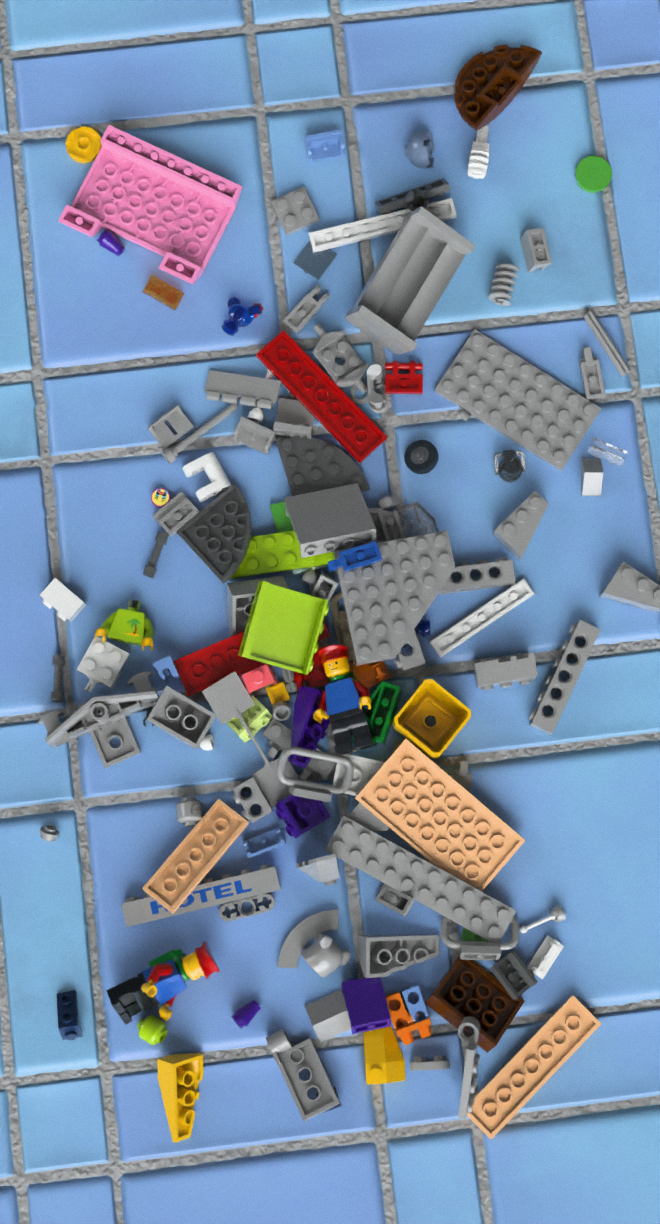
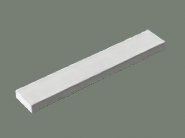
[429,578,535,658]

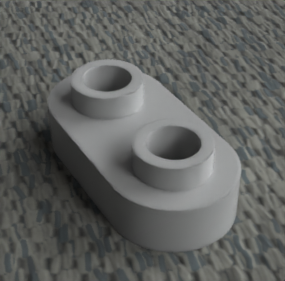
[410,1056,450,1070]

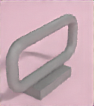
[277,747,354,802]
[440,916,519,961]

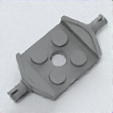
[313,323,369,394]

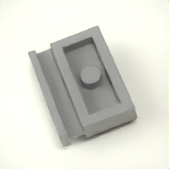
[152,491,199,537]

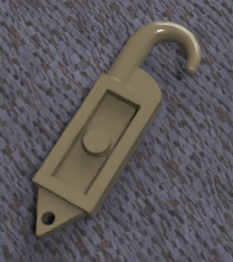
[331,592,356,668]

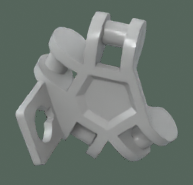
[351,362,385,413]

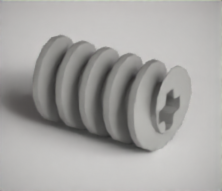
[488,264,519,306]

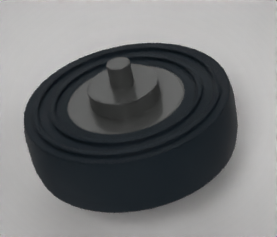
[404,440,439,474]

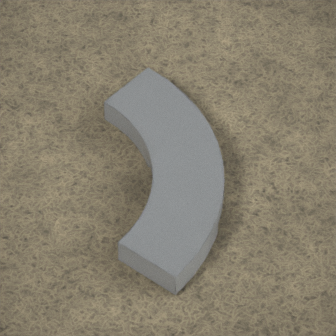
[278,910,339,968]

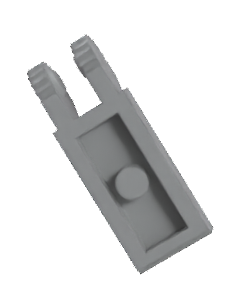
[283,285,330,334]

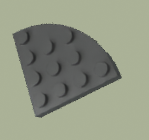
[275,436,370,496]
[176,483,252,584]

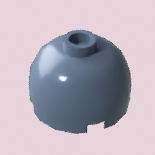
[404,130,435,168]

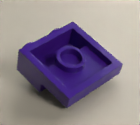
[275,795,331,839]

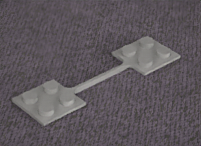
[202,671,299,808]

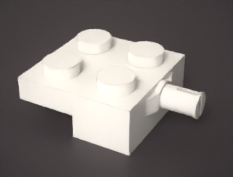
[77,637,130,693]

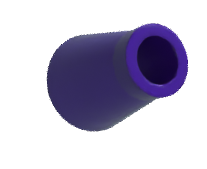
[97,230,125,257]
[231,999,261,1029]

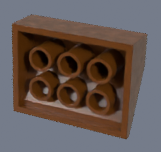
[425,955,525,1053]

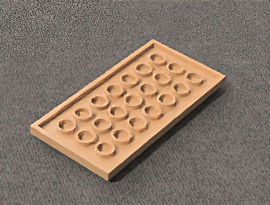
[355,738,525,891]

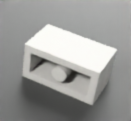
[40,578,86,622]

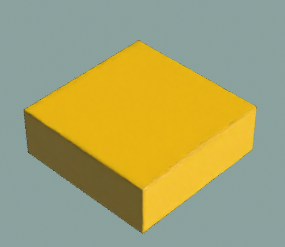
[266,682,291,706]

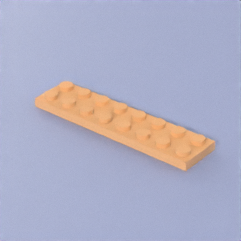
[467,995,601,1139]

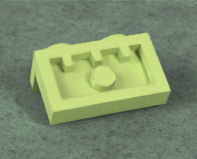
[226,695,273,743]

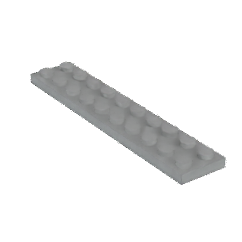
[325,815,516,942]

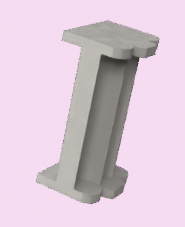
[345,206,476,355]

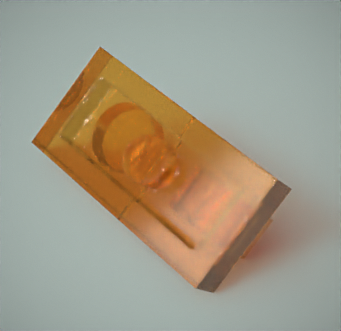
[142,275,184,311]

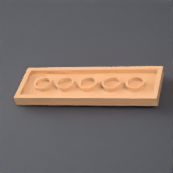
[142,799,249,914]

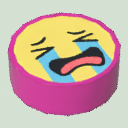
[151,488,170,508]

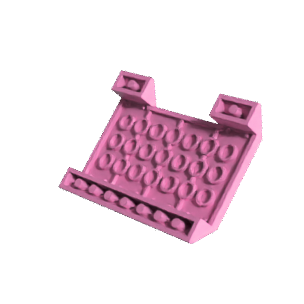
[58,125,242,284]

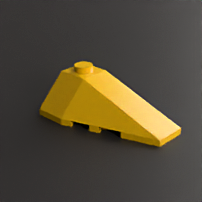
[363,1026,406,1084]
[157,1053,204,1143]

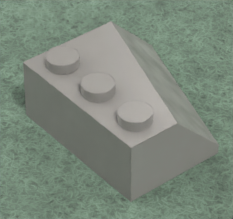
[227,576,289,637]

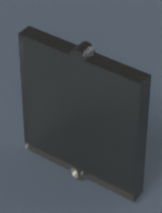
[294,241,337,280]

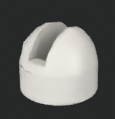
[200,734,214,751]

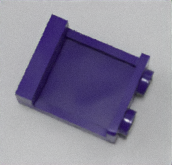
[341,977,391,1035]

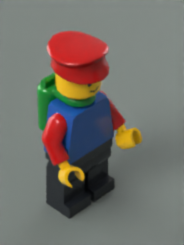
[313,644,377,756]
[106,941,220,1025]

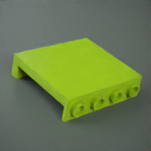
[238,581,329,675]

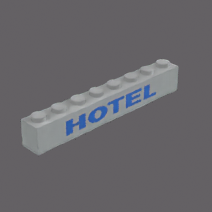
[121,864,281,927]

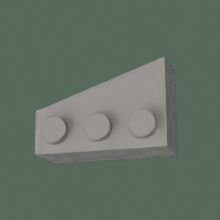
[493,491,549,560]
[599,562,660,613]
[473,653,538,691]

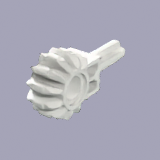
[467,125,490,179]

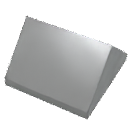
[305,989,351,1043]

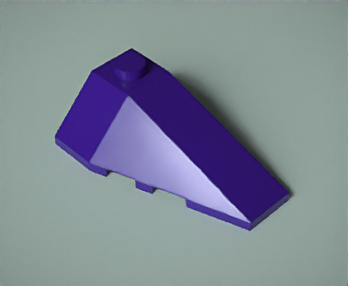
[289,686,331,768]

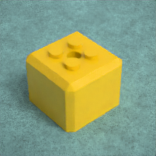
[393,679,471,759]

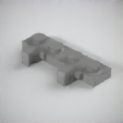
[263,718,336,780]

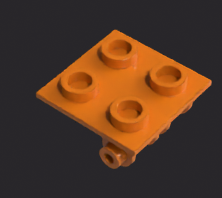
[349,660,391,689]

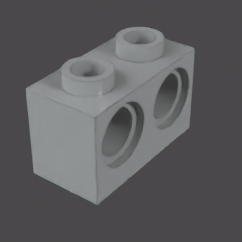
[232,777,273,823]

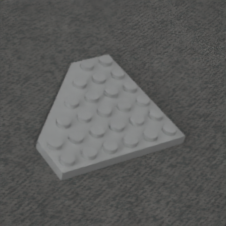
[333,530,456,666]

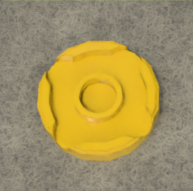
[65,126,102,164]

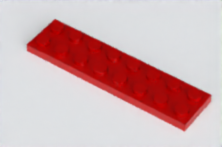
[256,330,388,463]
[173,620,330,697]

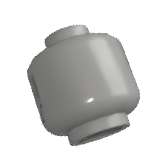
[176,797,202,827]

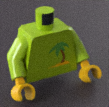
[94,599,155,651]

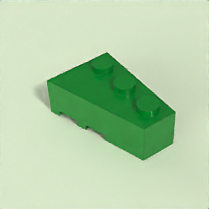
[367,681,403,745]

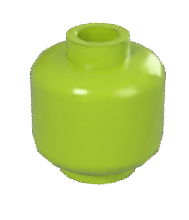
[137,1015,168,1045]

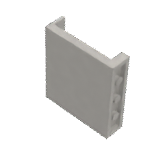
[284,483,376,558]

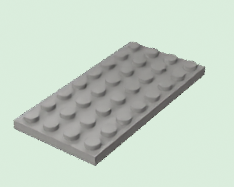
[434,329,602,471]

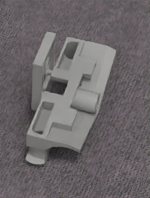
[38,671,159,769]

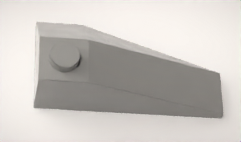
[296,854,340,886]
[357,935,439,978]

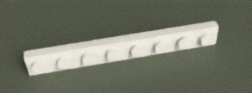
[309,198,457,253]

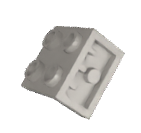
[273,398,314,439]

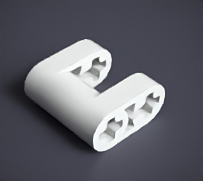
[182,452,231,502]

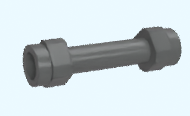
[143,531,169,578]
[51,655,65,702]

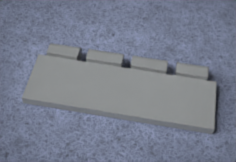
[204,370,282,409]

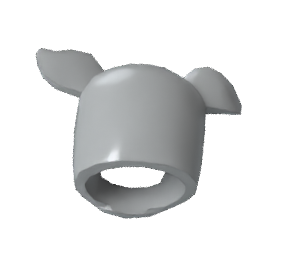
[301,933,351,978]

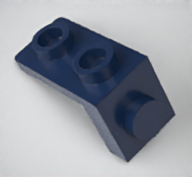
[57,990,82,1040]

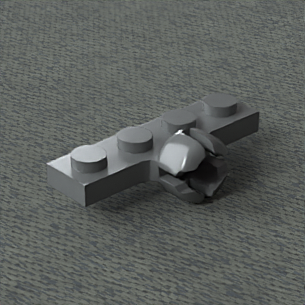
[375,178,450,214]

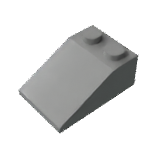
[146,686,216,749]

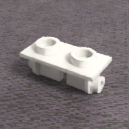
[527,935,564,979]

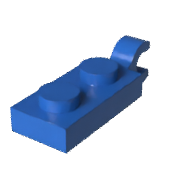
[327,541,382,572]

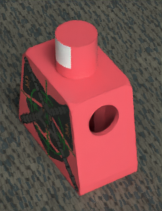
[240,664,279,696]

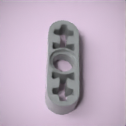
[219,894,275,921]

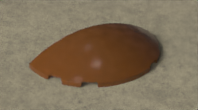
[454,44,542,131]

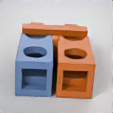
[385,984,432,1045]

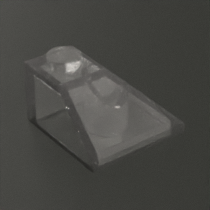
[396,502,439,538]

